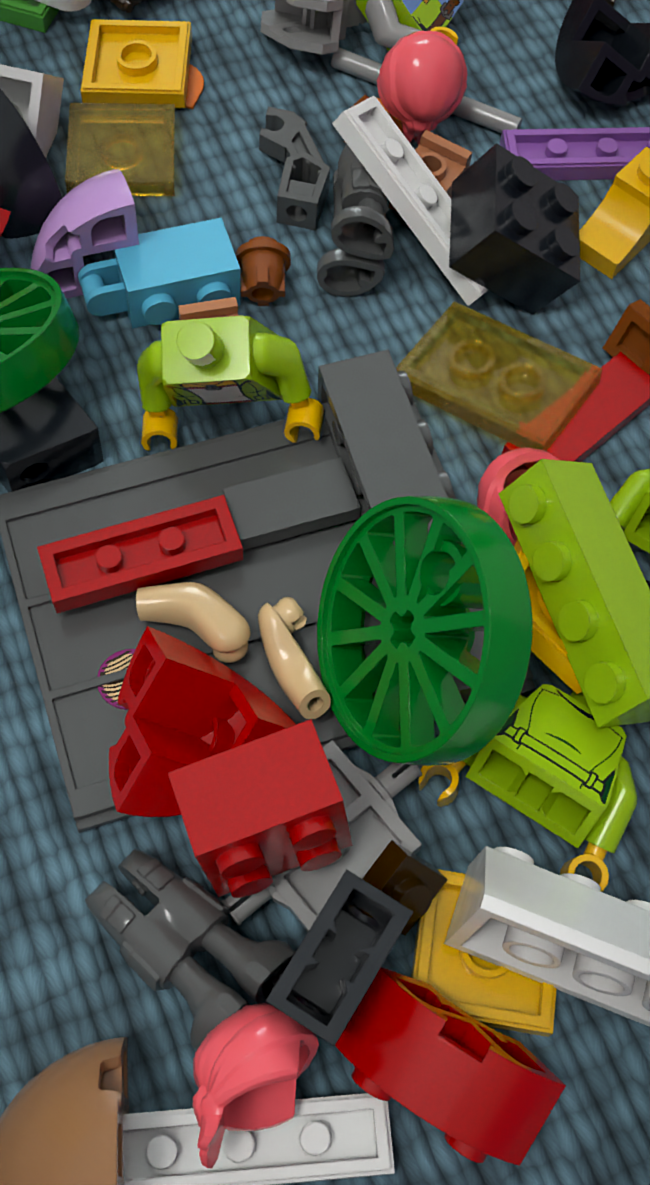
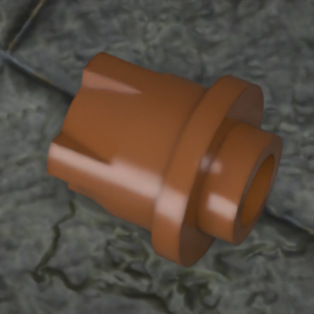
[235,236,291,306]

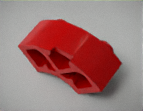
[335,967,566,1166]

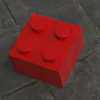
[168,719,353,898]

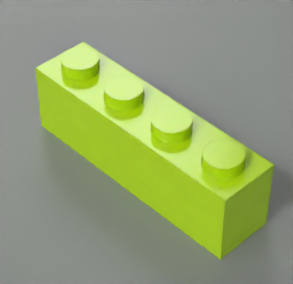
[499,459,650,728]

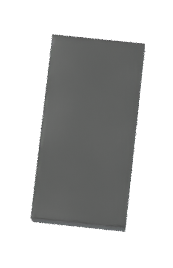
[222,457,361,550]

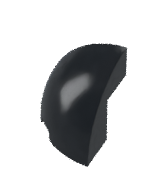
[555,0,650,105]
[0,89,62,239]

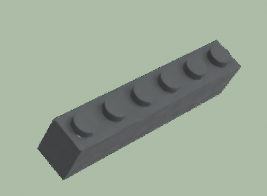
[317,349,484,720]

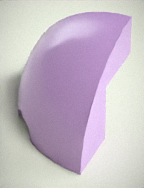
[31,169,139,298]

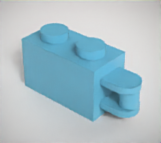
[78,217,240,329]

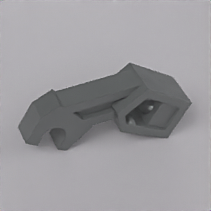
[259,107,331,230]

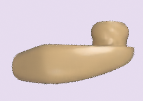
[136,582,251,663]
[258,597,331,719]

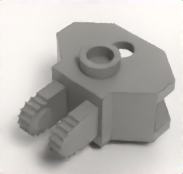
[260,0,367,55]

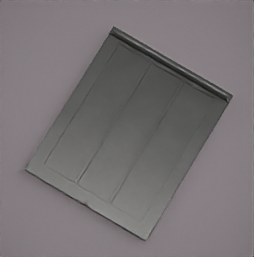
[0,400,536,833]

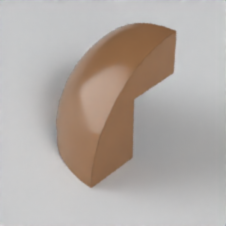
[0,1036,129,1185]

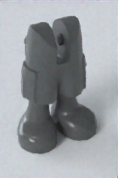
[317,144,394,296]
[85,848,296,1052]

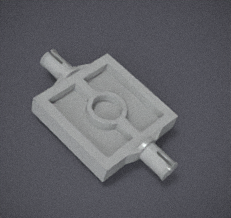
[221,740,422,933]

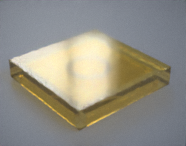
[65,103,175,196]

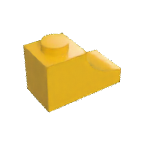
[579,147,650,279]

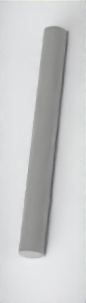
[331,47,523,134]

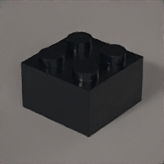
[449,143,580,315]

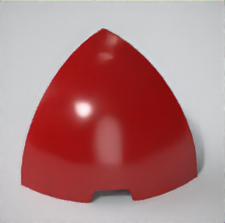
[109,626,296,817]

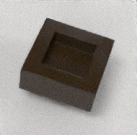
[359,840,448,936]

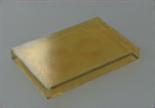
[396,301,602,452]

